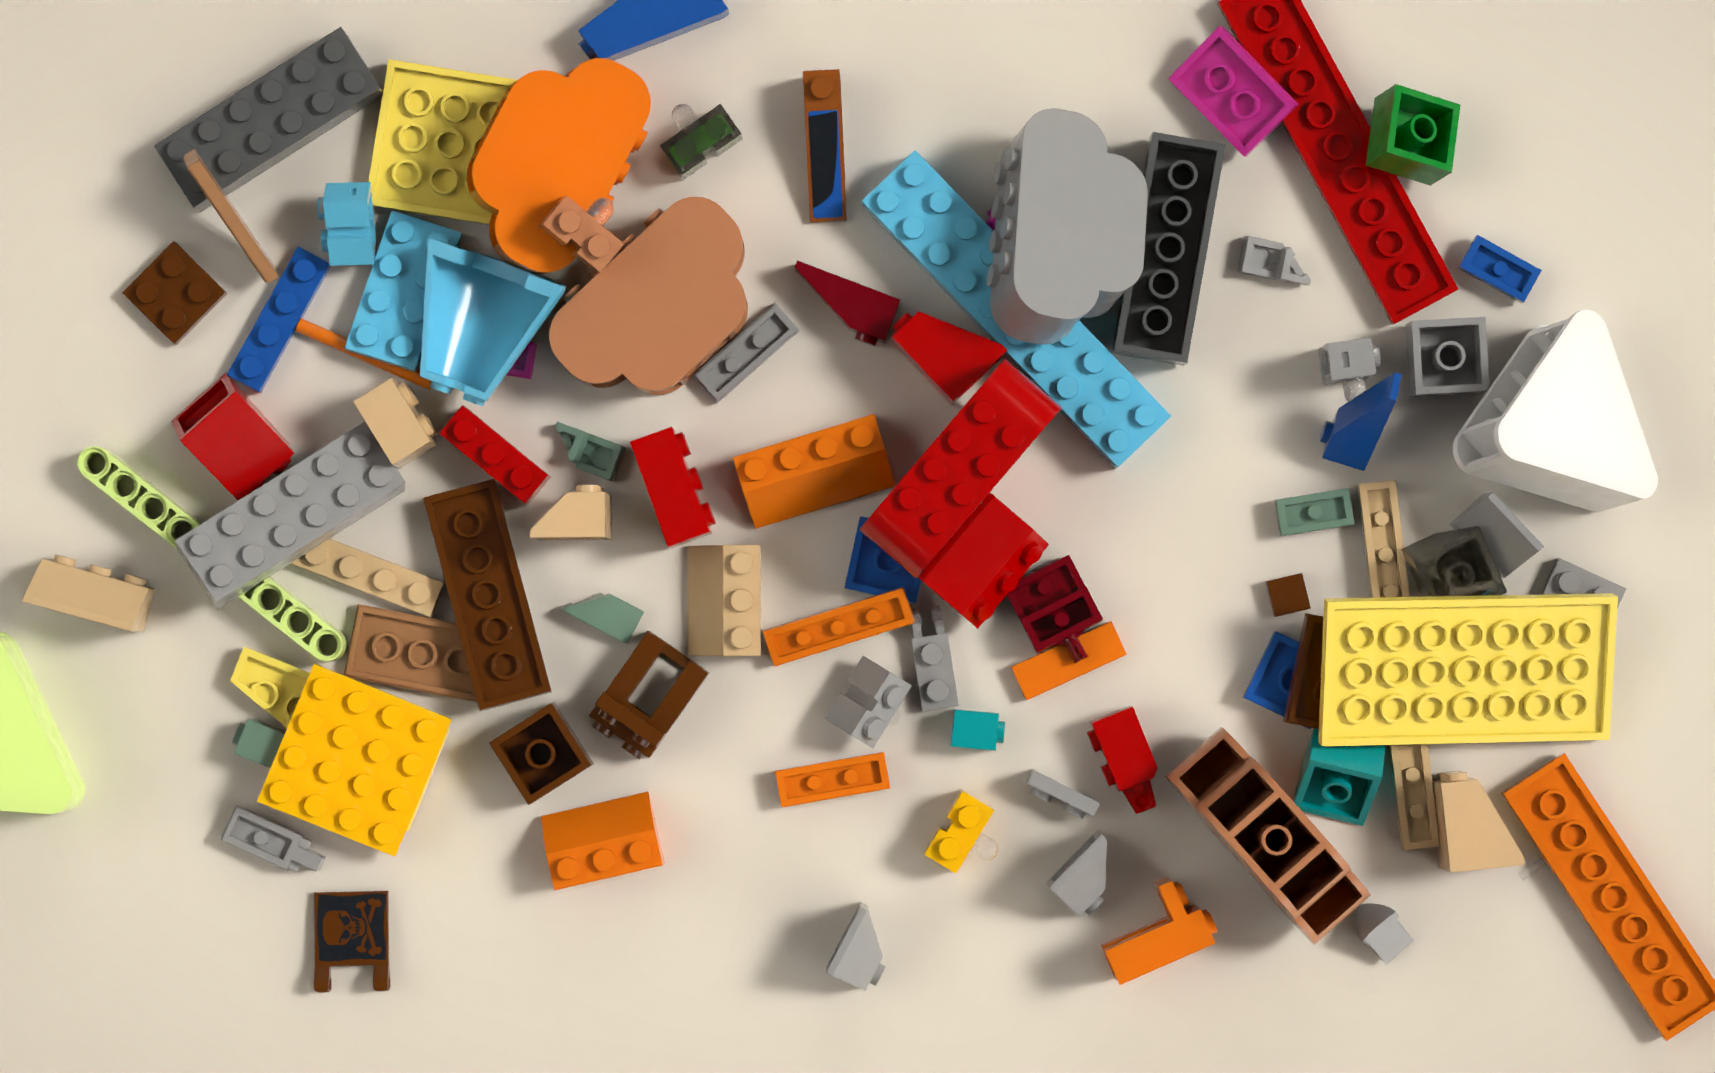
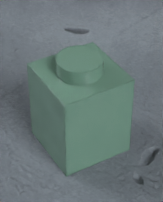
[232,718,286,768]

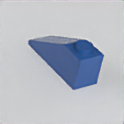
[1320,372,1402,471]

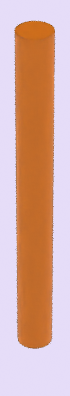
[296,318,432,390]

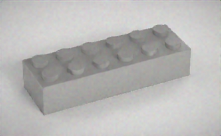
[175,421,406,610]

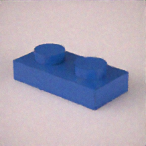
[1458,235,1542,304]

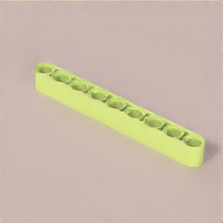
[77,446,348,661]

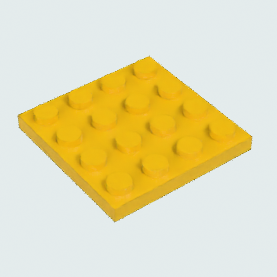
[257,663,452,857]

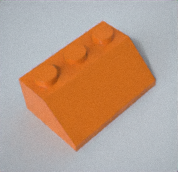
[541,791,665,890]

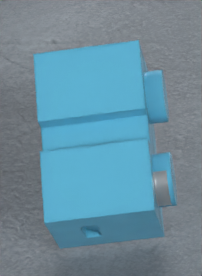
[317,182,377,266]

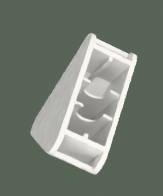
[1453,310,1658,512]

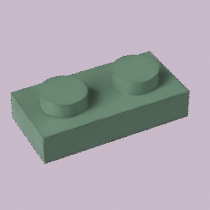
[1275,488,1355,536]

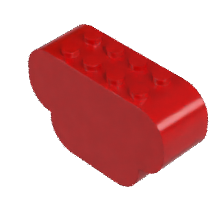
[859,359,1062,578]

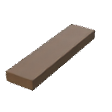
[183,149,279,284]

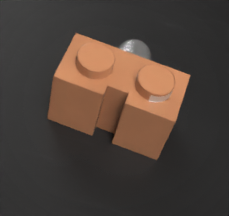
[538,195,624,274]

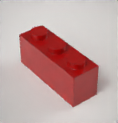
[439,405,551,505]

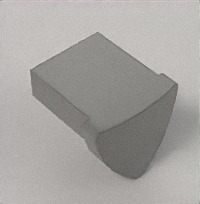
[1355,903,1414,965]

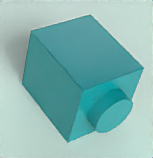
[951,709,1005,751]

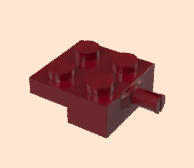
[1007,555,1103,664]

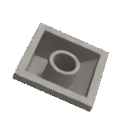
[1046,831,1107,916]
[826,902,886,991]

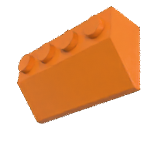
[733,414,895,529]

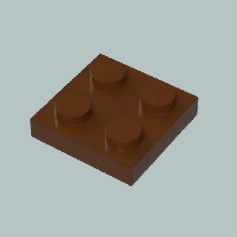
[122,241,228,345]

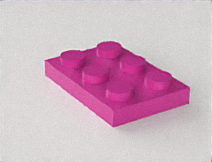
[1168,26,1298,157]

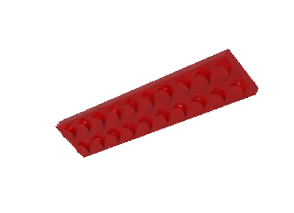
[1217,0,1459,325]

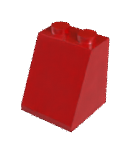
[891,311,1007,406]
[171,373,295,501]

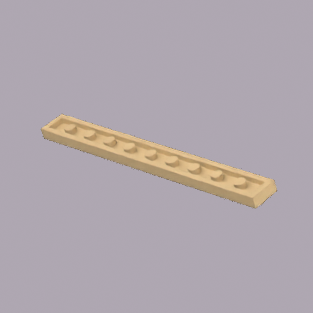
[1357,480,1440,851]

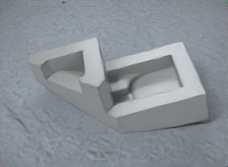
[1237,236,1311,285]

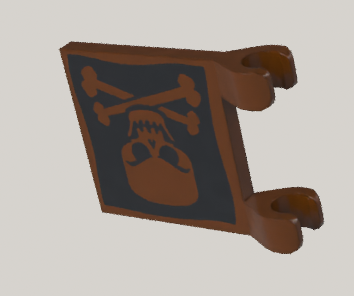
[314,891,391,993]

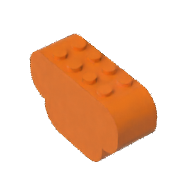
[466,58,651,274]

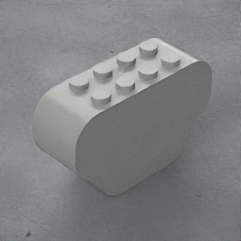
[987,108,1148,344]

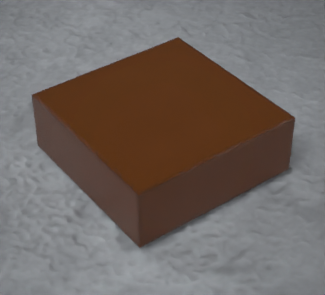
[1265,573,1311,617]

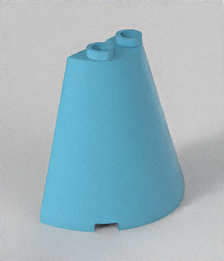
[420,238,566,406]

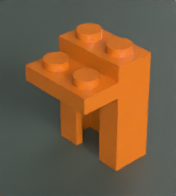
[1100,876,1218,985]

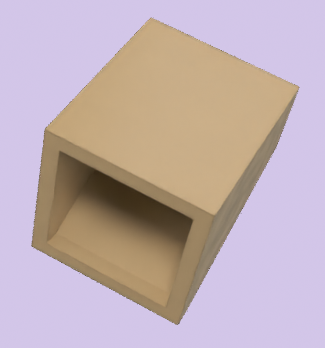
[1432,771,1525,873]

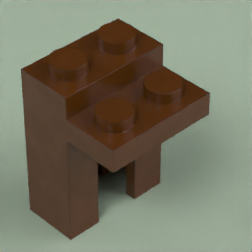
[589,631,710,759]

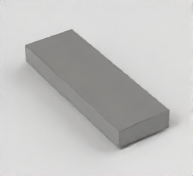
[693,303,800,404]

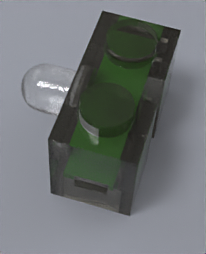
[660,104,743,180]

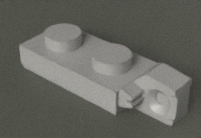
[221,805,326,871]

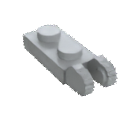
[911,605,959,712]

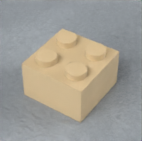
[353,378,439,468]

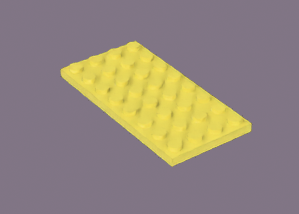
[1318,593,1618,746]

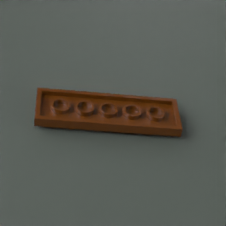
[423,479,552,712]

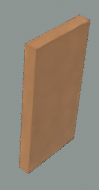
[344,604,477,702]

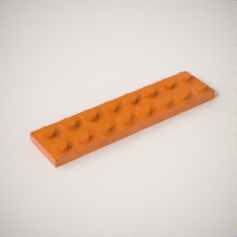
[1501,753,1715,1041]

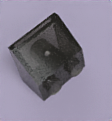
[1401,526,1507,597]

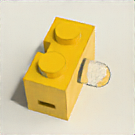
[924,790,998,874]

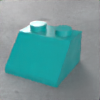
[1293,728,1385,826]

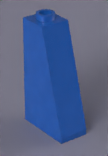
[578,0,729,61]

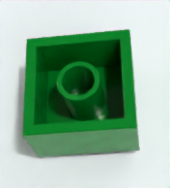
[1366,84,1461,186]

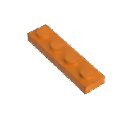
[763,586,915,667]

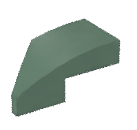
[555,422,626,482]
[562,593,644,644]

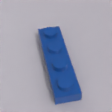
[227,246,331,393]

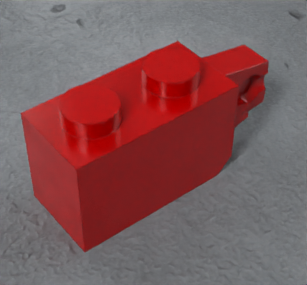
[1087,706,1158,814]

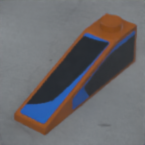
[803,69,847,223]

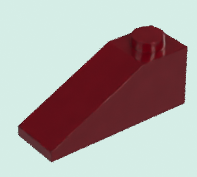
[794,260,901,347]

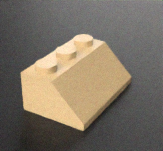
[530,485,612,540]
[688,545,762,656]
[22,554,155,631]

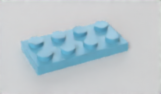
[345,210,462,373]

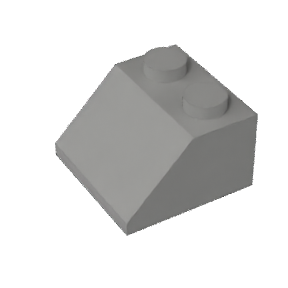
[1449,492,1544,578]

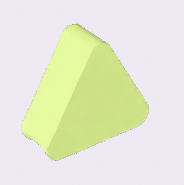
[0,632,85,814]

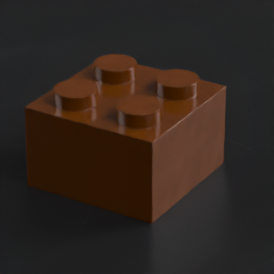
[489,702,594,805]

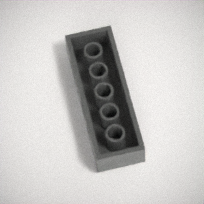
[154,27,383,212]
[1111,132,1226,366]

